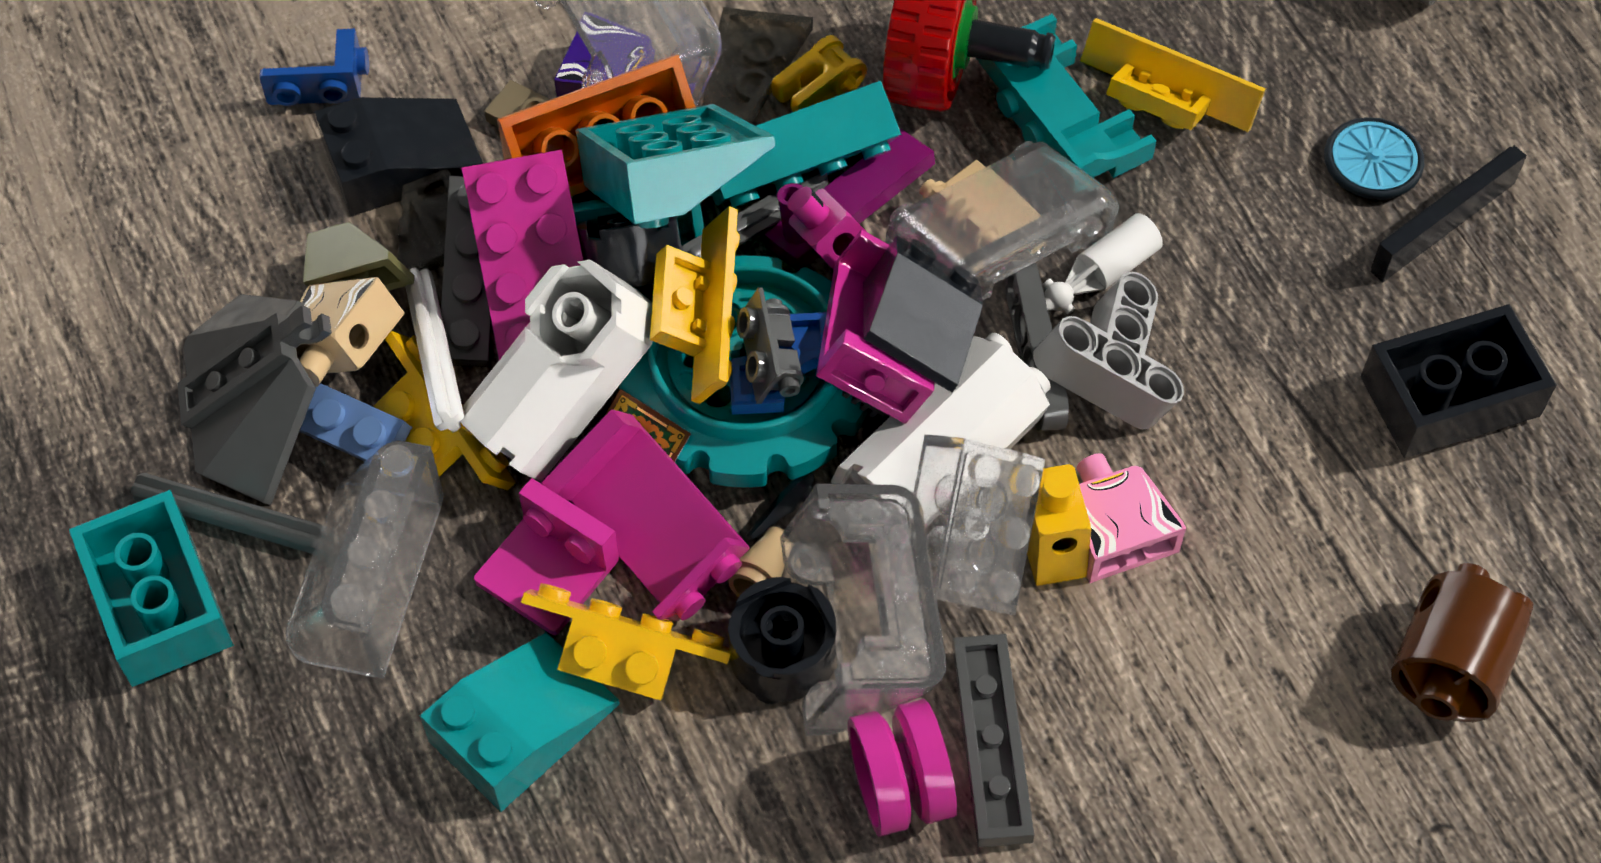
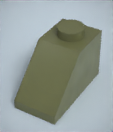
[303,222,415,291]

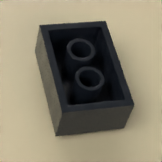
[1360,304,1557,459]

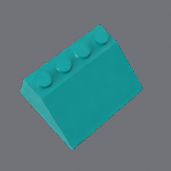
[576,104,775,228]

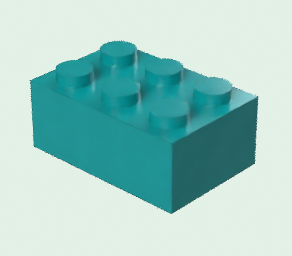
[69,490,234,687]

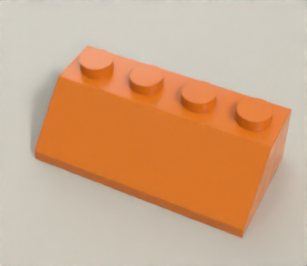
[497,54,696,196]

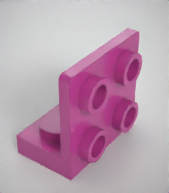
[474,478,619,635]

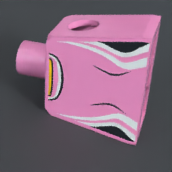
[1076,454,1186,583]

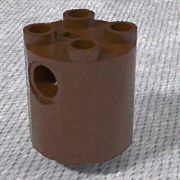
[1391,563,1533,722]

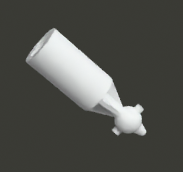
[1043,213,1163,315]

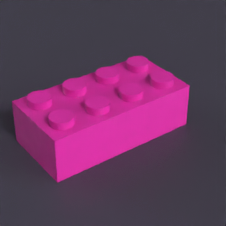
[462,150,583,360]

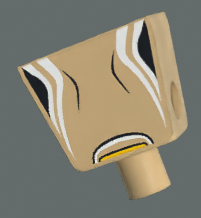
[296,277,405,387]

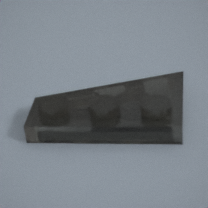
[702,7,813,124]

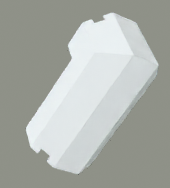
[460,259,653,482]

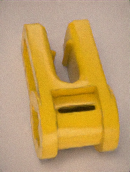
[772,35,867,112]

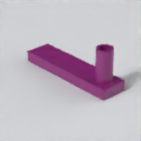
[764,129,935,271]

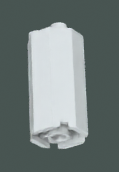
[831,333,1051,552]

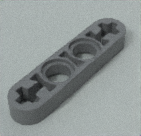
[1005,261,1069,431]

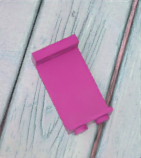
[816,229,935,424]
[541,409,750,621]

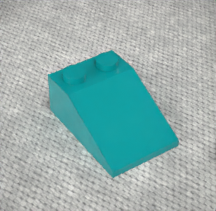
[420,632,620,812]

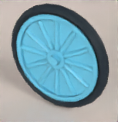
[1324,117,1425,200]

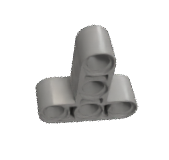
[1033,272,1184,429]

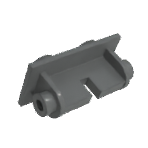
[737,287,804,404]

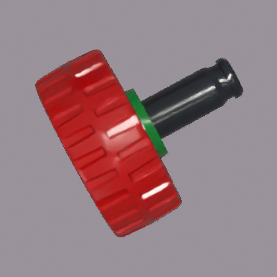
[883,0,1056,112]

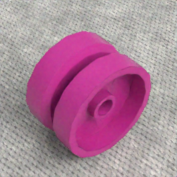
[848,699,957,837]

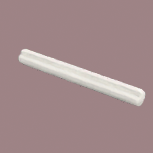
[405,267,464,432]

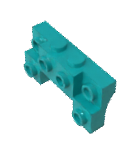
[975,14,1156,186]

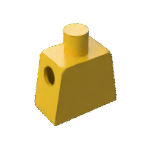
[1013,464,1091,586]

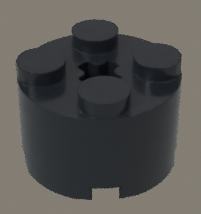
[577,212,682,291]
[728,577,836,704]

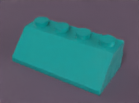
[710,80,901,208]

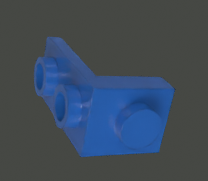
[259,28,369,106]

